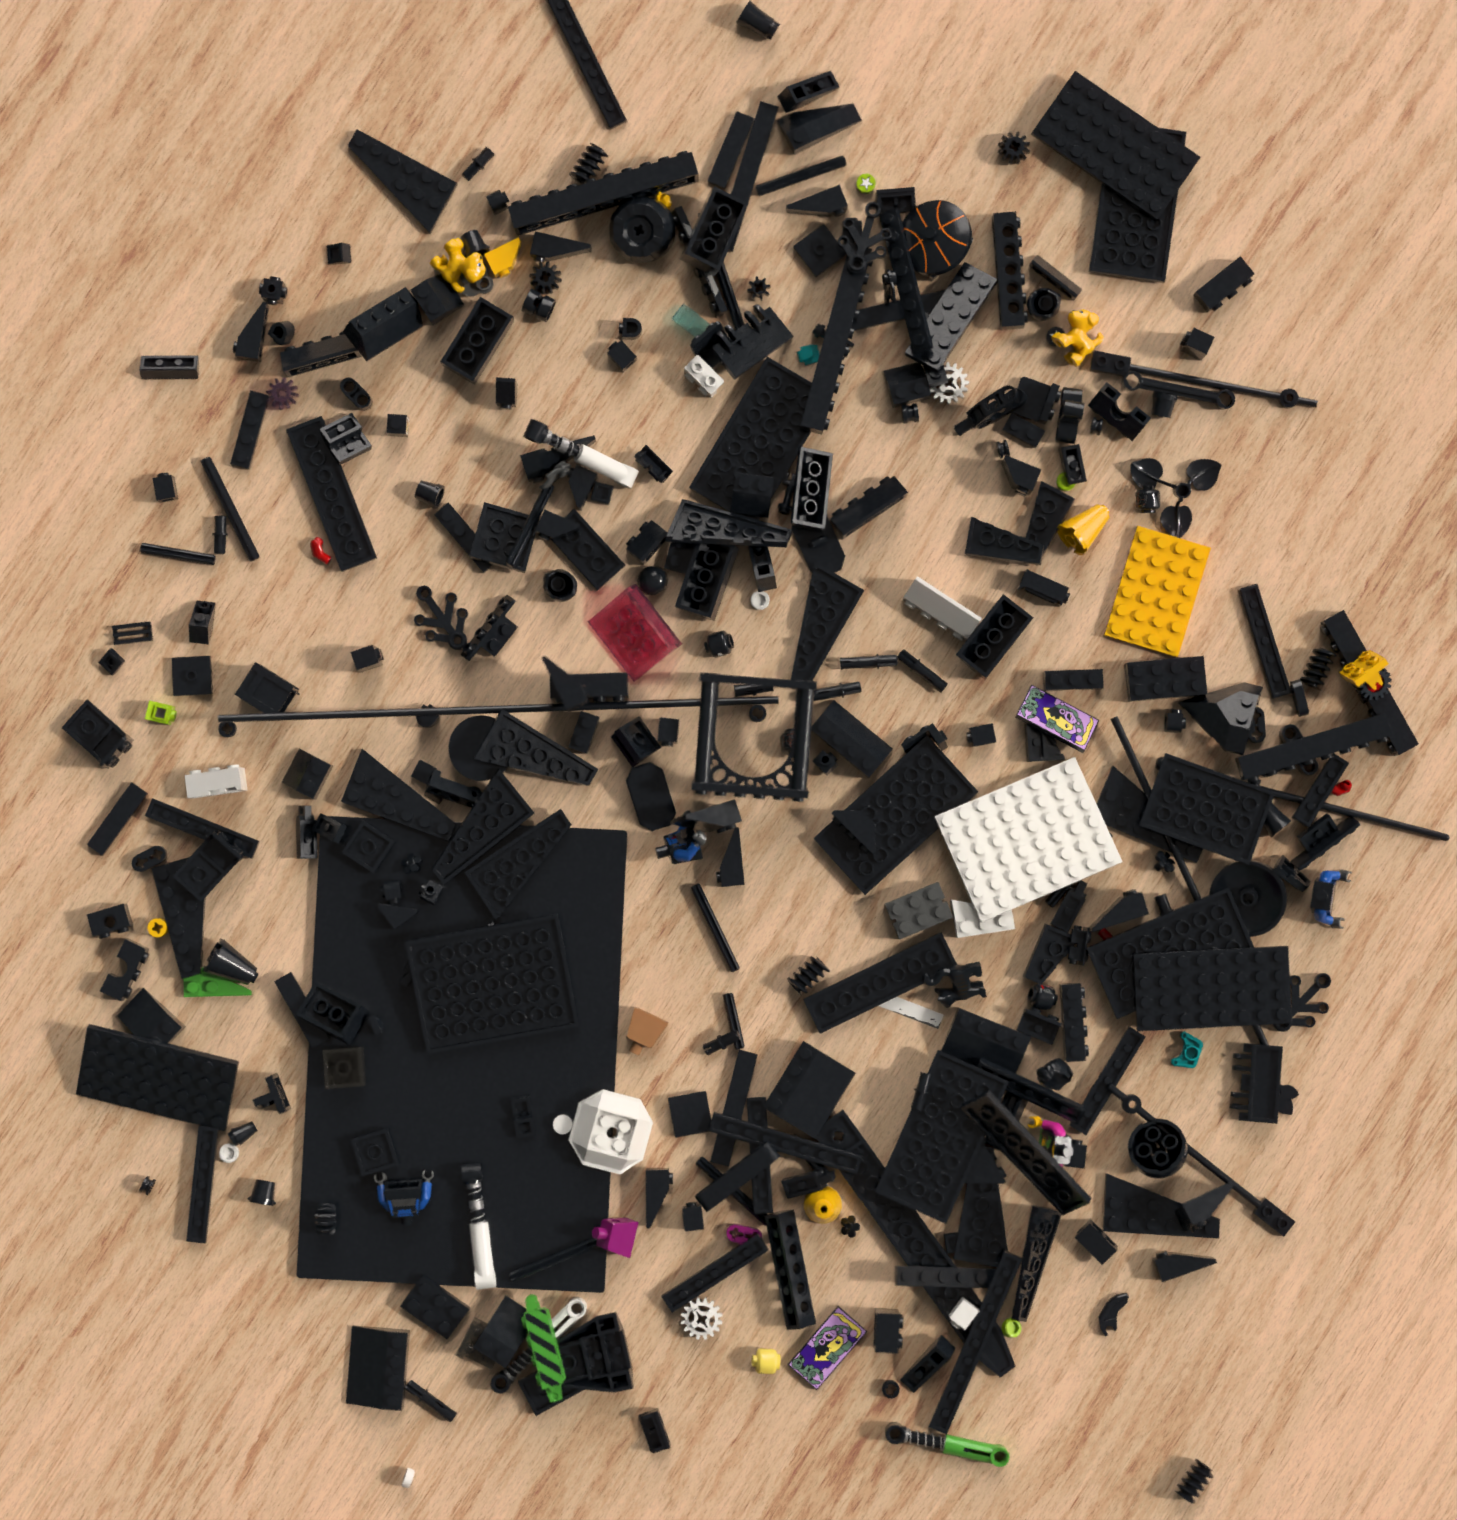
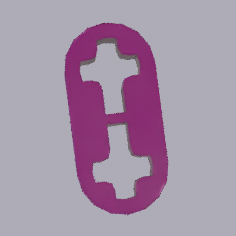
[726,1224,762,1244]

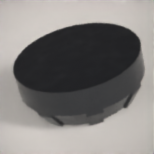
[609,197,676,263]
[448,715,508,781]

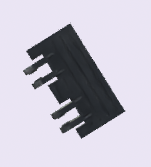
[712,304,793,380]
[1230,1043,1283,1124]

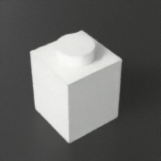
[948,1297,979,1329]

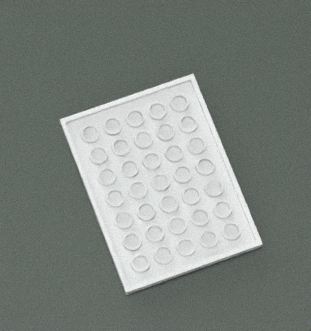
[934,757,1122,923]

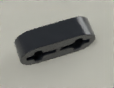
[1290,679,1309,717]
[1248,707,1266,743]
[131,846,167,872]

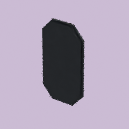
[791,516,845,573]
[626,762,676,831]

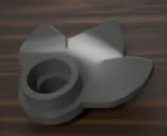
[459,264,493,297]
[539,460,571,489]

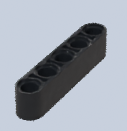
[695,1141,780,1212]

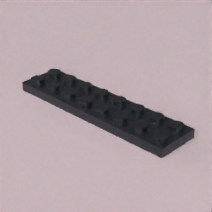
[286,416,377,572]
[803,932,957,1034]
[960,1091,1092,1216]

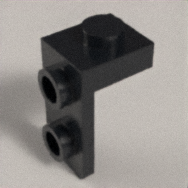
[901,723,948,753]

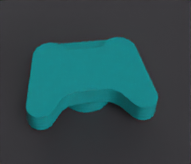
[1171,1031,1203,1068]

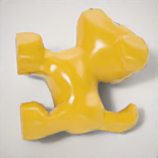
[429,238,486,293]
[1051,309,1103,367]

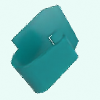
[797,344,820,366]

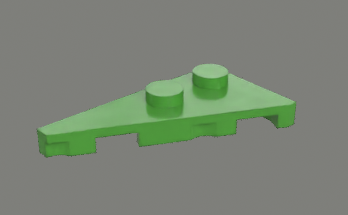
[183,967,252,997]

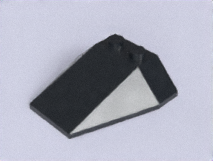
[557,1312,634,1393]

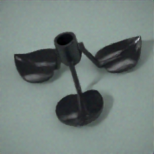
[1130,458,1222,538]

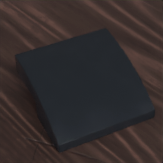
[319,413,372,465]
[668,1091,711,1138]

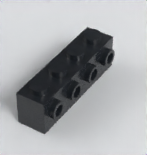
[1059,983,1089,1062]

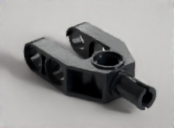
[954,385,1027,436]

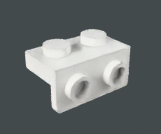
[684,355,724,398]

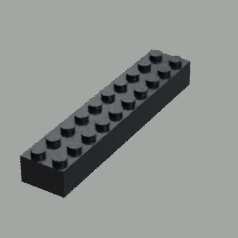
[508,151,699,236]

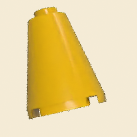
[1057,504,1110,555]
[803,1186,842,1224]

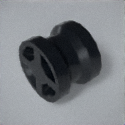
[901,403,919,424]

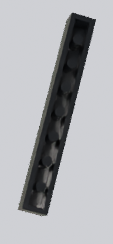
[1320,610,1419,756]
[1235,713,1393,783]

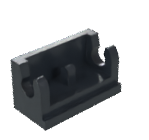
[876,187,916,214]
[1075,1219,1118,1265]
[638,1408,671,1453]

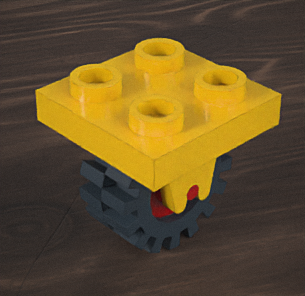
[1339,650,1392,700]

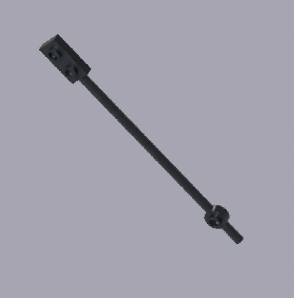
[1090,350,1318,409]
[1106,1083,1295,1237]

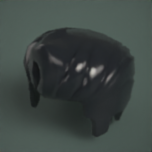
[1027,288,1061,321]
[543,569,577,602]
[1036,1058,1073,1091]

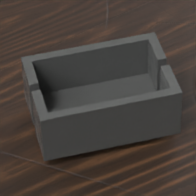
[884,882,953,940]

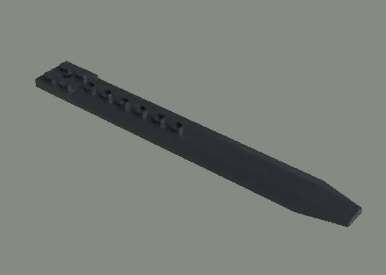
[816,1109,1016,1378]

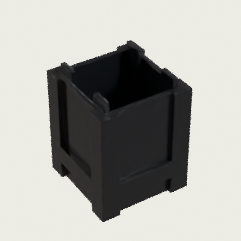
[234,662,300,713]

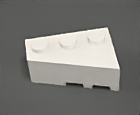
[184,765,248,799]
[950,900,1015,938]

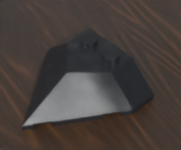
[1178,682,1263,756]

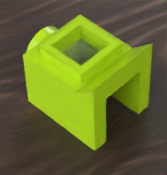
[145,700,177,725]

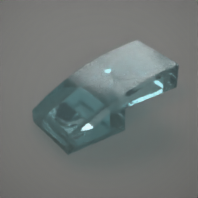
[672,303,710,337]

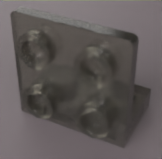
[456,1317,495,1369]

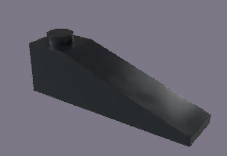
[777,103,862,155]
[520,435,596,484]

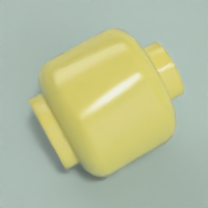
[751,1349,780,1374]

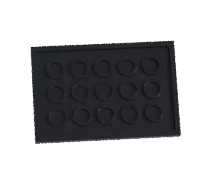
[1139,753,1275,865]

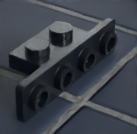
[461,595,518,661]
[1290,813,1360,871]

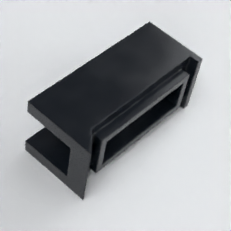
[1017,569,1070,607]

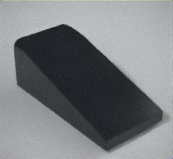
[1058,444,1087,485]

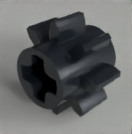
[747,276,771,301]

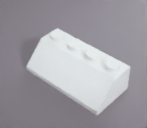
[903,576,982,641]

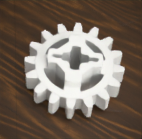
[930,362,969,405]
[681,1297,722,1340]

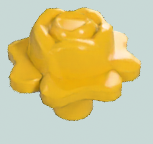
[655,191,672,210]

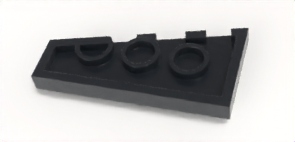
[1025,481,1075,566]

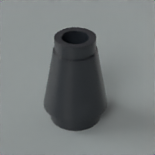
[228,1121,258,1146]

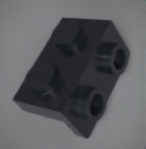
[1016,1007,1062,1045]

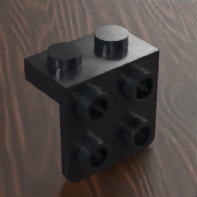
[690,321,733,370]
[1011,377,1061,425]

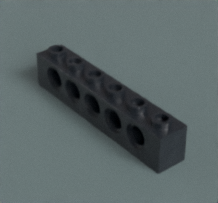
[992,211,1028,330]
[765,1209,816,1330]

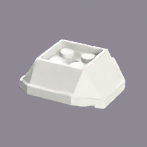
[568,1089,653,1174]

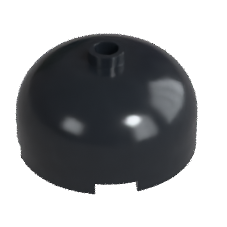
[1128,1119,1188,1179]

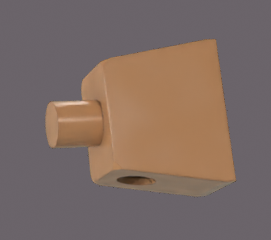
[627,1007,668,1055]

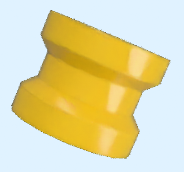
[147,918,168,937]

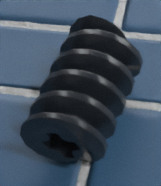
[569,143,609,184]
[1300,648,1337,691]
[787,956,830,996]
[1174,1459,1214,1504]

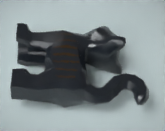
[922,962,987,1008]

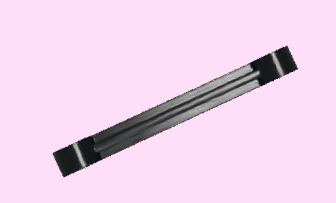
[1121,371,1235,410]

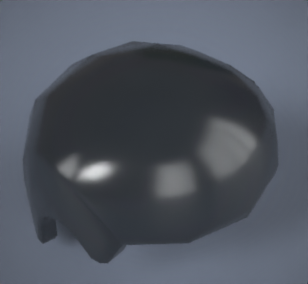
[637,566,668,595]

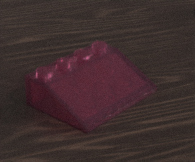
[588,584,682,682]

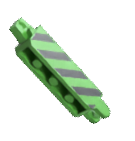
[522,1294,566,1402]

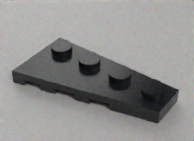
[965,516,1044,565]

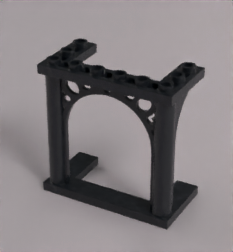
[692,672,817,802]

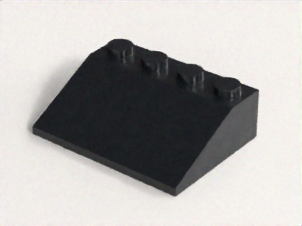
[941,1007,1031,1073]
[763,1041,856,1139]
[346,1325,410,1411]

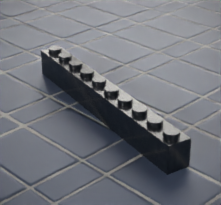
[800,243,873,435]

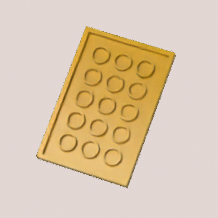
[1104,526,1211,658]

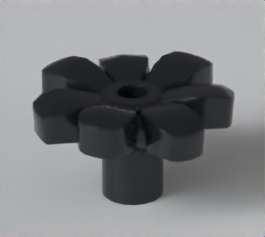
[1154,851,1175,873]

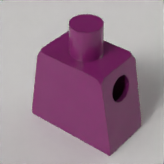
[592,1217,639,1258]

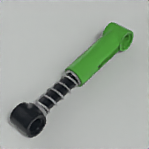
[885,1422,1009,1467]

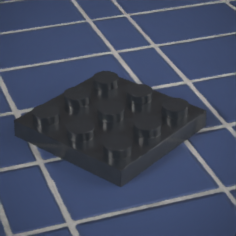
[469,502,540,573]

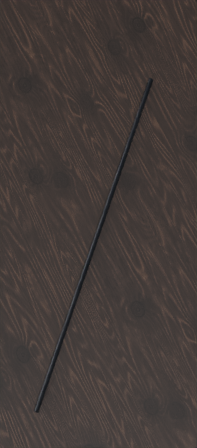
[218,696,779,723]

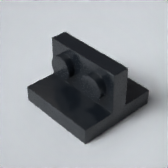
[611,716,661,767]
[253,1073,291,1114]

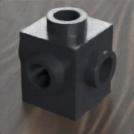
[259,276,288,305]

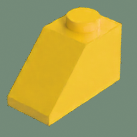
[484,237,521,278]

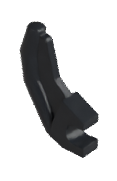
[1098,1293,1129,1336]

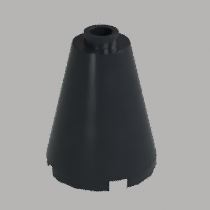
[202,938,259,985]

